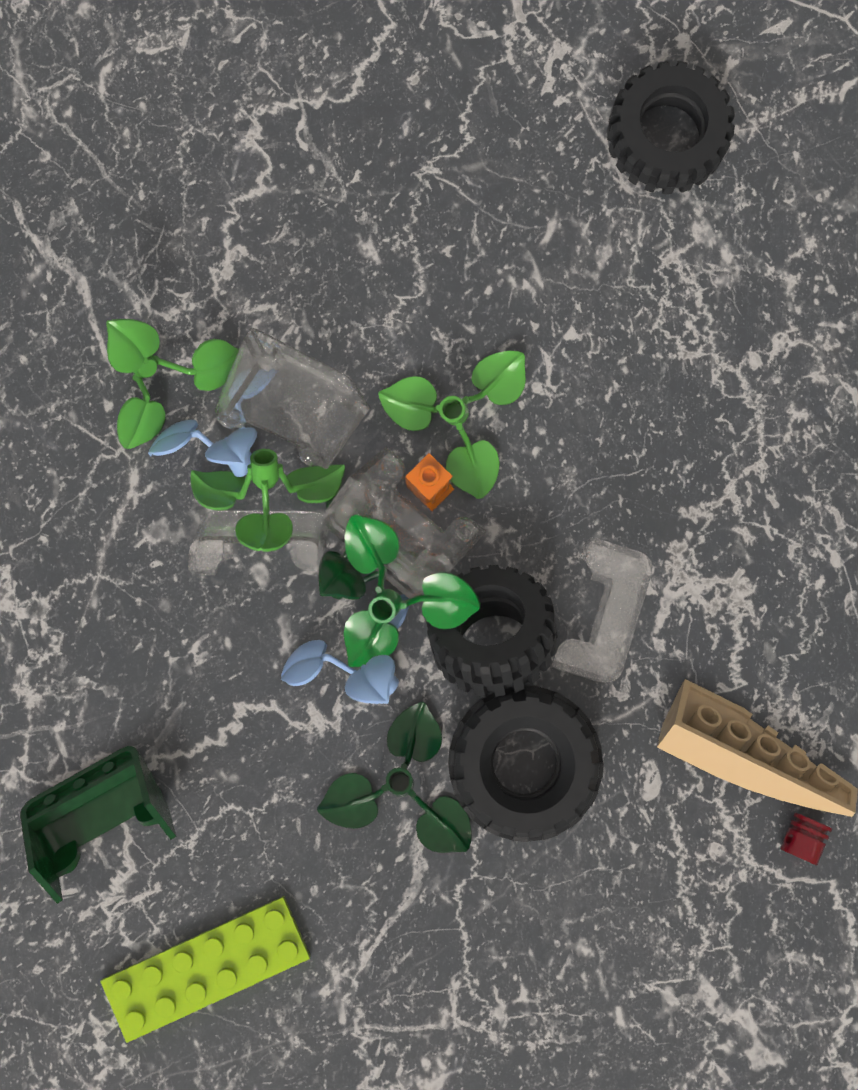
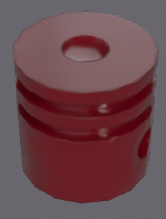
[779,812,832,865]

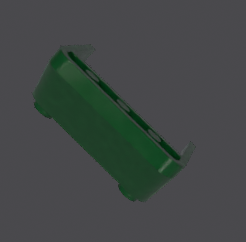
[20,746,177,904]

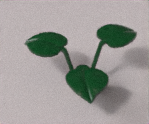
[318,491,434,600]
[317,702,472,853]

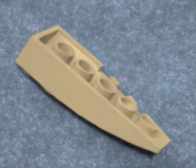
[657,679,858,817]

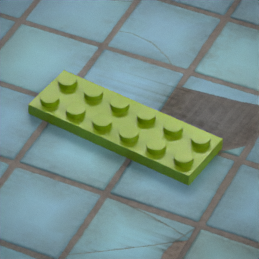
[100,896,311,1043]

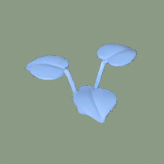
[148,368,277,477]
[281,594,410,704]

